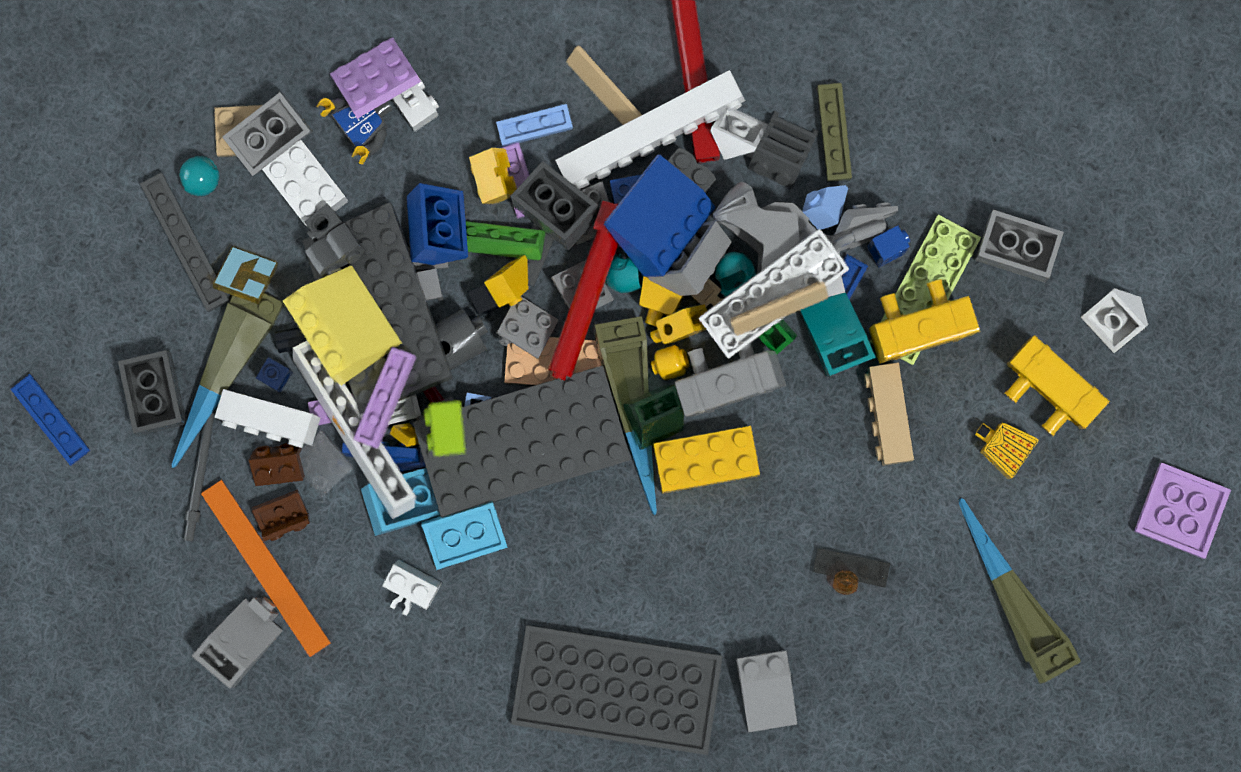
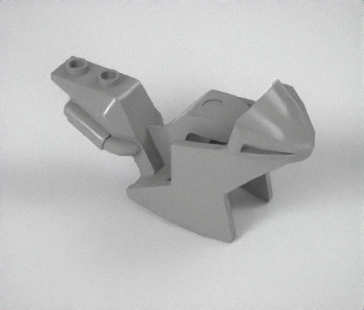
[713,181,898,275]

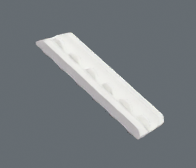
[699,229,849,358]

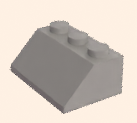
[648,221,731,296]

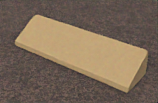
[567,46,642,125]
[729,280,828,336]

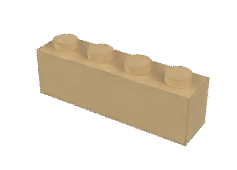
[864,363,914,466]

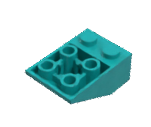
[800,292,876,377]

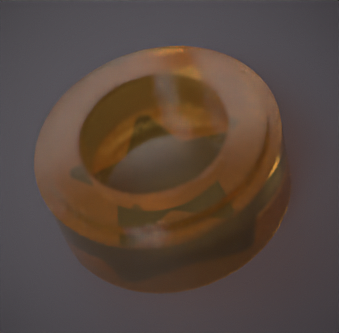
[833,571,858,595]

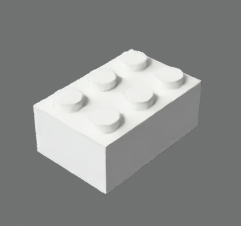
[262,140,348,230]

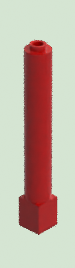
[671,0,720,163]
[548,201,618,381]

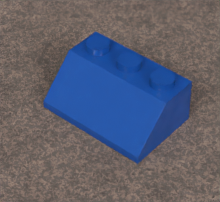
[407,183,468,265]

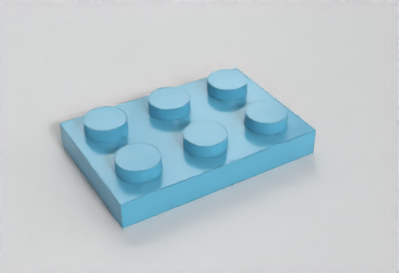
[421,501,508,570]

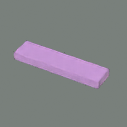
[353,347,416,449]

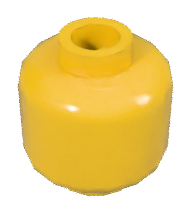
[651,345,689,380]

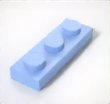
[496,104,573,147]

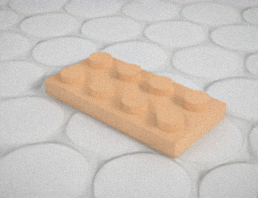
[504,337,602,386]

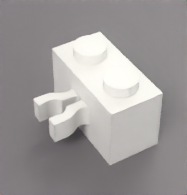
[392,78,439,132]
[383,560,442,616]

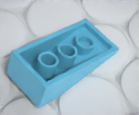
[361,468,441,536]

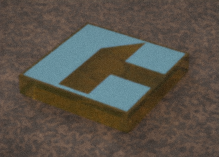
[213,246,278,304]

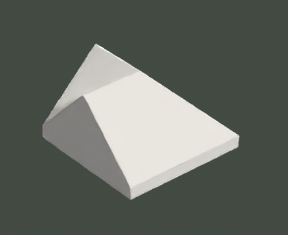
[710,110,768,160]
[1081,288,1148,353]

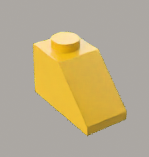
[484,255,528,307]

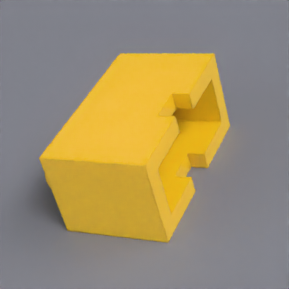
[469,148,517,204]

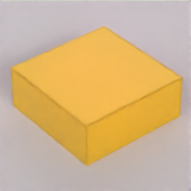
[390,423,419,447]

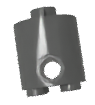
[434,307,488,370]

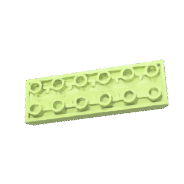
[870,215,981,365]

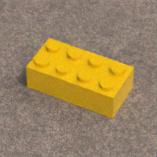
[653,426,760,494]

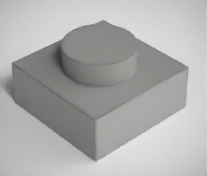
[248,597,279,622]

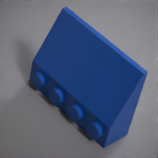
[604,155,715,277]

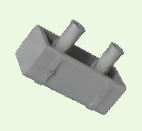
[675,342,786,417]

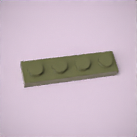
[817,83,852,182]

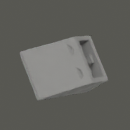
[192,599,283,688]

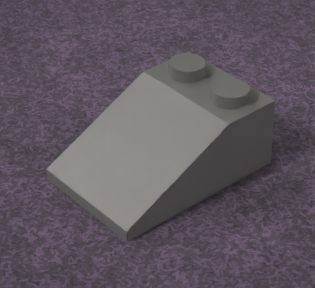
[222,92,313,176]
[736,650,797,732]

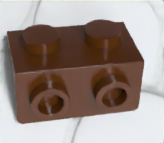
[249,443,305,486]
[252,489,310,541]

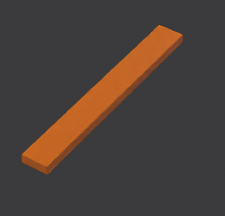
[201,480,331,657]

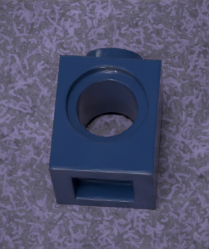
[256,357,293,393]

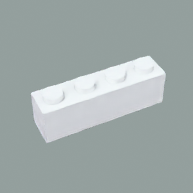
[214,389,320,448]

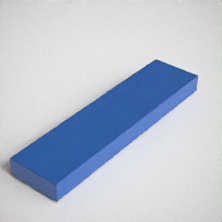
[11,374,91,466]

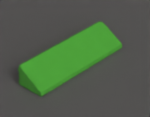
[466,221,545,260]

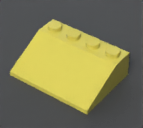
[283,265,402,386]

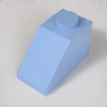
[802,185,848,230]

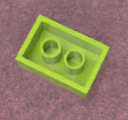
[425,400,465,456]

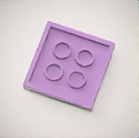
[330,38,421,119]
[1134,463,1231,559]

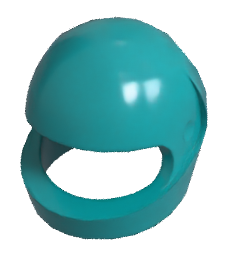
[180,156,220,197]
[715,252,756,298]
[606,253,644,293]

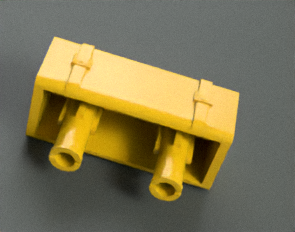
[869,279,980,363]
[1004,335,1110,436]

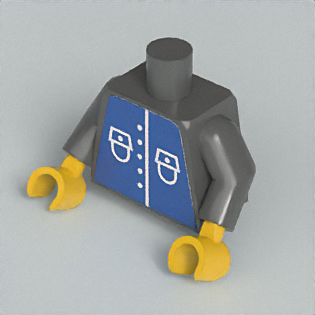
[316,97,393,165]

